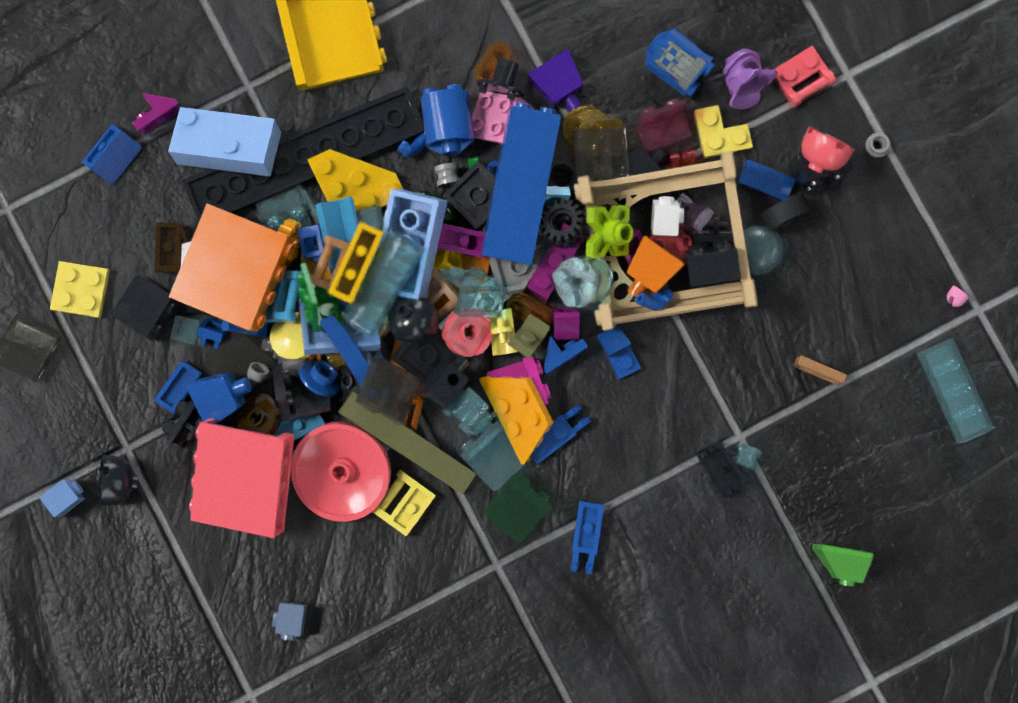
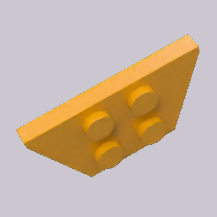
[479,376,553,465]

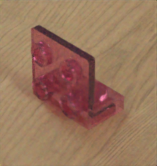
[636,99,692,153]

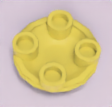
[270,312,310,359]

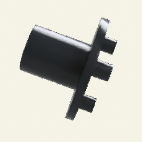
[477,58,524,101]

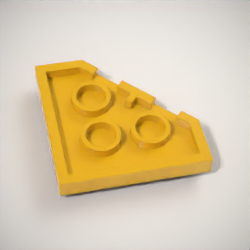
[307,149,403,219]

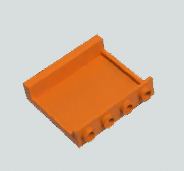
[169,204,295,332]

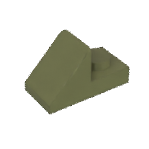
[508,314,550,358]

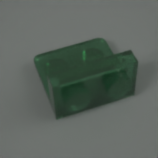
[484,474,552,543]

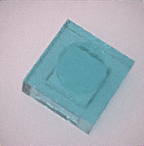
[170,315,201,346]

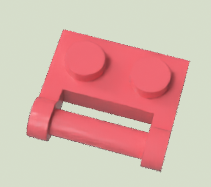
[774,46,836,108]

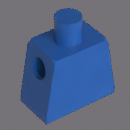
[186,372,252,424]

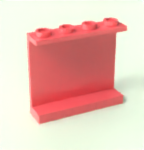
[189,418,294,538]

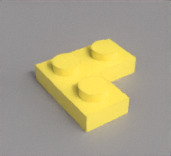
[694,105,753,159]

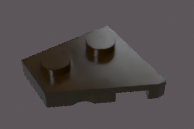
[154,222,189,273]

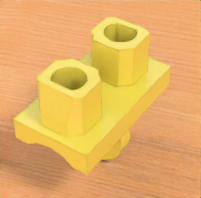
[487,308,518,356]

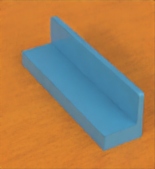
[315,196,373,302]

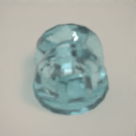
[732,443,762,471]

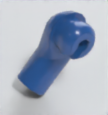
[397,132,426,158]
[636,289,673,311]

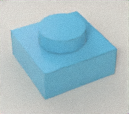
[543,186,570,210]

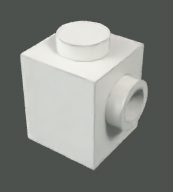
[651,196,684,236]

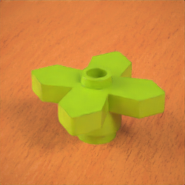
[586,205,633,258]

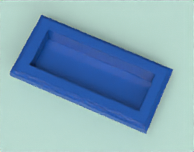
[153,360,202,414]

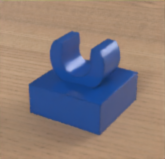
[197,317,228,349]

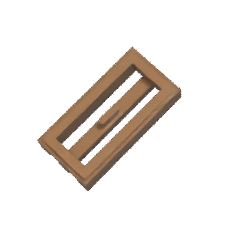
[793,355,847,385]

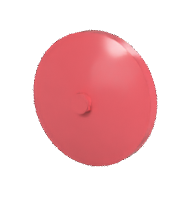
[291,422,391,522]

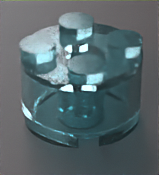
[552,254,613,307]
[441,387,497,437]

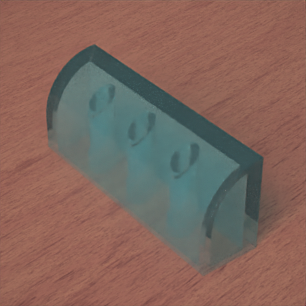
[342,227,426,337]
[917,338,994,444]

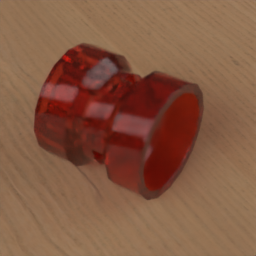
[668,147,697,169]

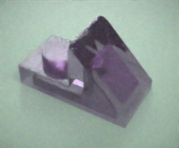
[676,193,714,232]

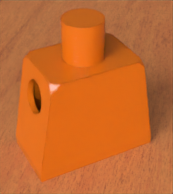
[627,236,686,297]

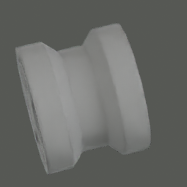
[434,163,460,188]

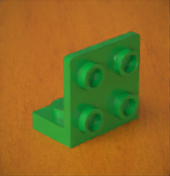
[297,263,344,332]

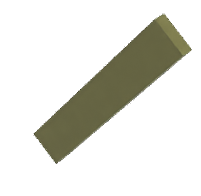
[339,391,476,495]

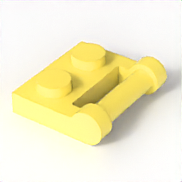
[372,470,436,536]

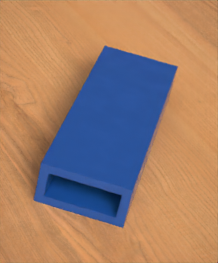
[480,102,561,265]

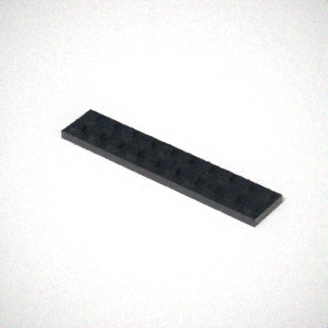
[181,86,425,222]

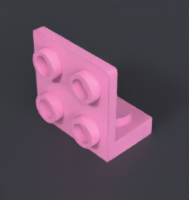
[472,91,534,145]

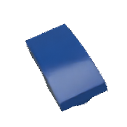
[737,160,796,201]

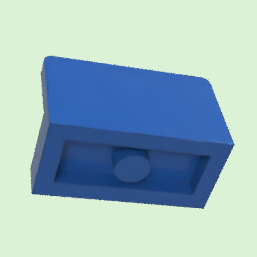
[82,124,141,185]

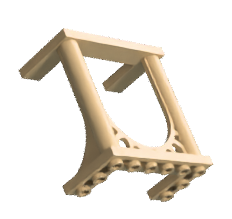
[574,151,757,330]

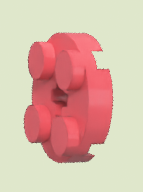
[442,307,492,357]

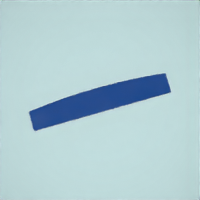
[320,314,385,405]

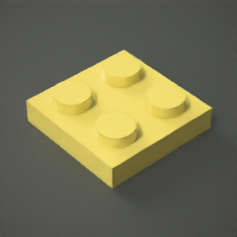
[50,261,110,318]

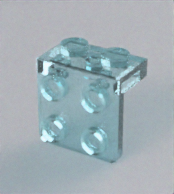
[460,421,526,491]

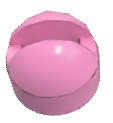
[947,286,969,307]

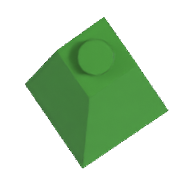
[812,544,873,587]

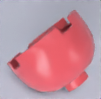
[801,126,855,173]

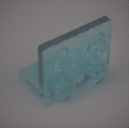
[255,184,312,230]
[440,267,508,317]

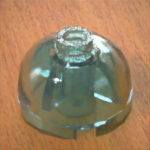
[743,225,784,275]

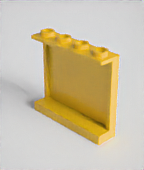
[276,0,387,91]

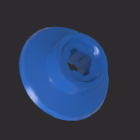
[299,361,339,397]

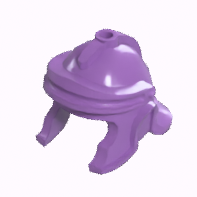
[723,48,777,109]

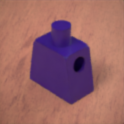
[528,49,583,113]

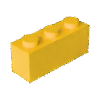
[328,222,384,304]

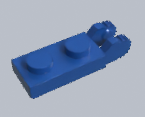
[531,404,591,464]
[571,501,604,574]

